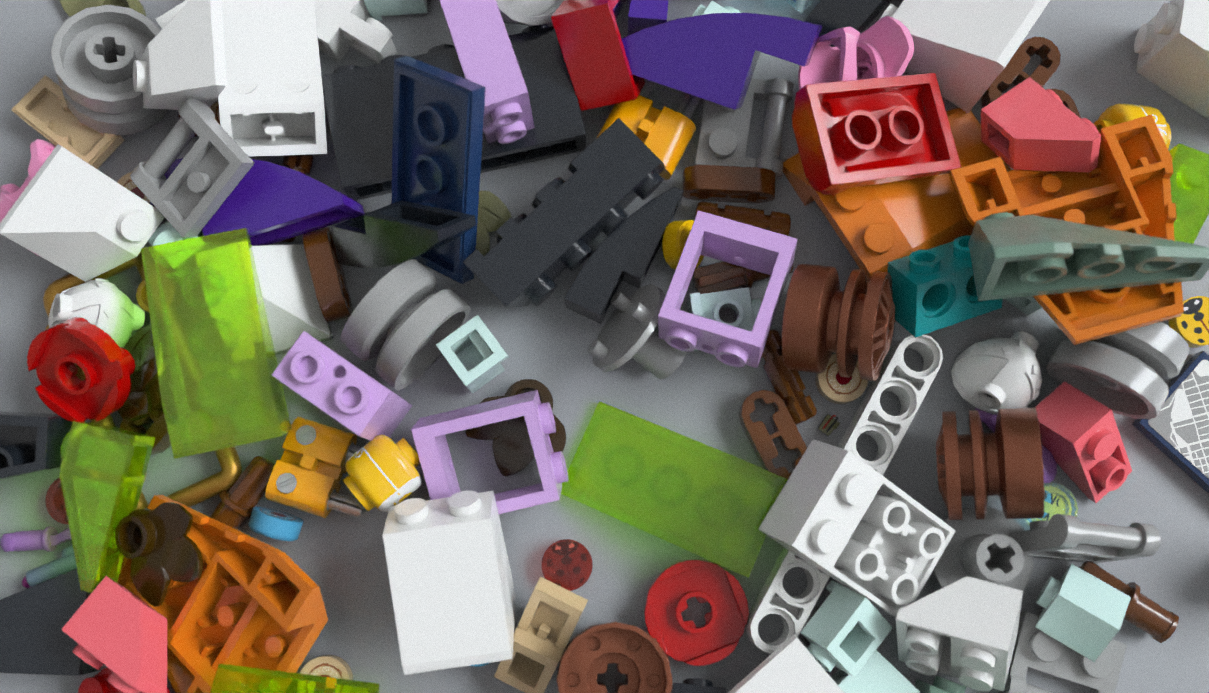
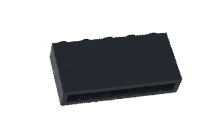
[321,24,587,201]

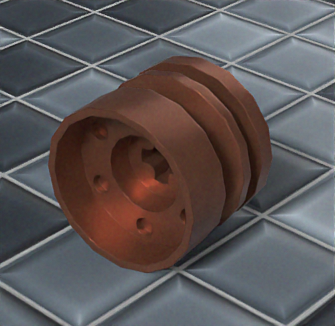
[782,264,895,381]
[936,408,1044,520]
[557,622,673,693]

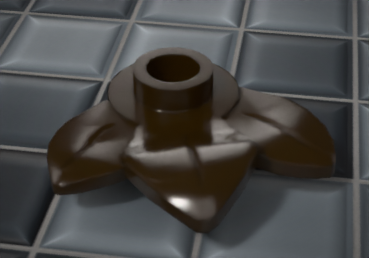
[117,324,173,421]
[465,379,566,477]
[115,502,203,607]

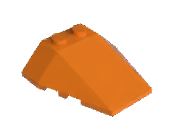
[782,108,1012,322]
[950,114,1184,345]
[109,495,328,693]

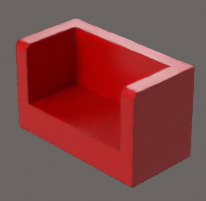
[551,0,645,111]

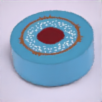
[248,507,304,541]

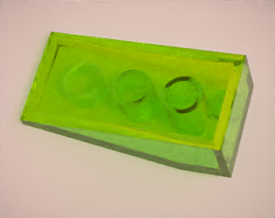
[141,228,292,459]
[561,401,788,578]

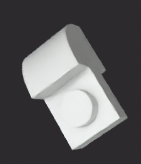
[314,0,399,64]

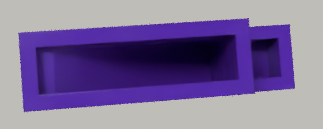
[622,13,822,110]
[149,158,365,253]

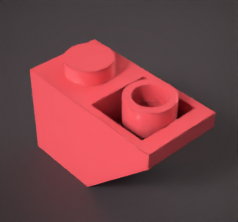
[981,77,1101,172]
[1034,381,1132,503]
[61,576,167,693]

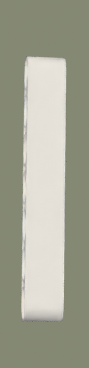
[745,334,943,654]

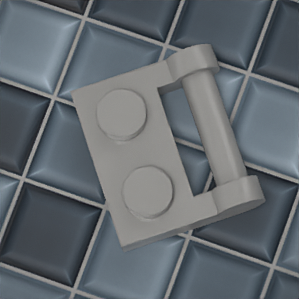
[695,78,794,180]
[130,97,254,238]
[1008,514,1161,564]
[999,611,1127,693]

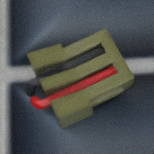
[818,414,840,436]

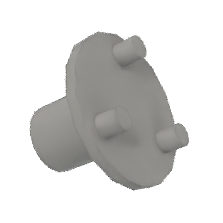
[588,284,686,379]
[932,506,1034,591]

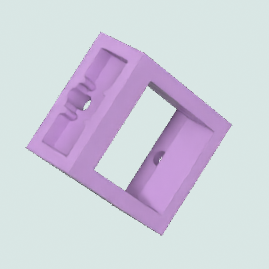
[439,0,535,144]
[658,210,798,368]
[272,331,412,441]
[411,390,569,514]

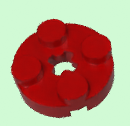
[27,317,135,423]
[644,559,749,666]

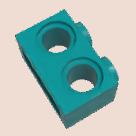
[888,235,1003,338]

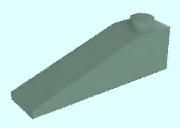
[968,212,1209,301]

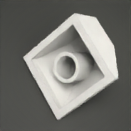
[133,0,227,110]
[0,144,165,282]
[197,244,333,365]

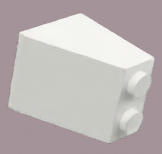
[879,0,1050,113]
[1134,0,1209,120]
[383,490,516,675]

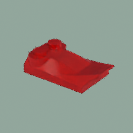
[792,73,961,195]

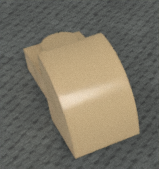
[494,577,588,693]

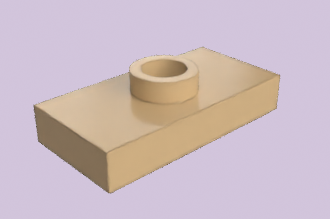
[11,75,125,169]

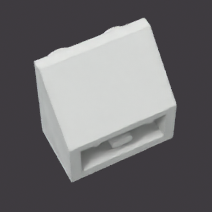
[896,576,1023,691]

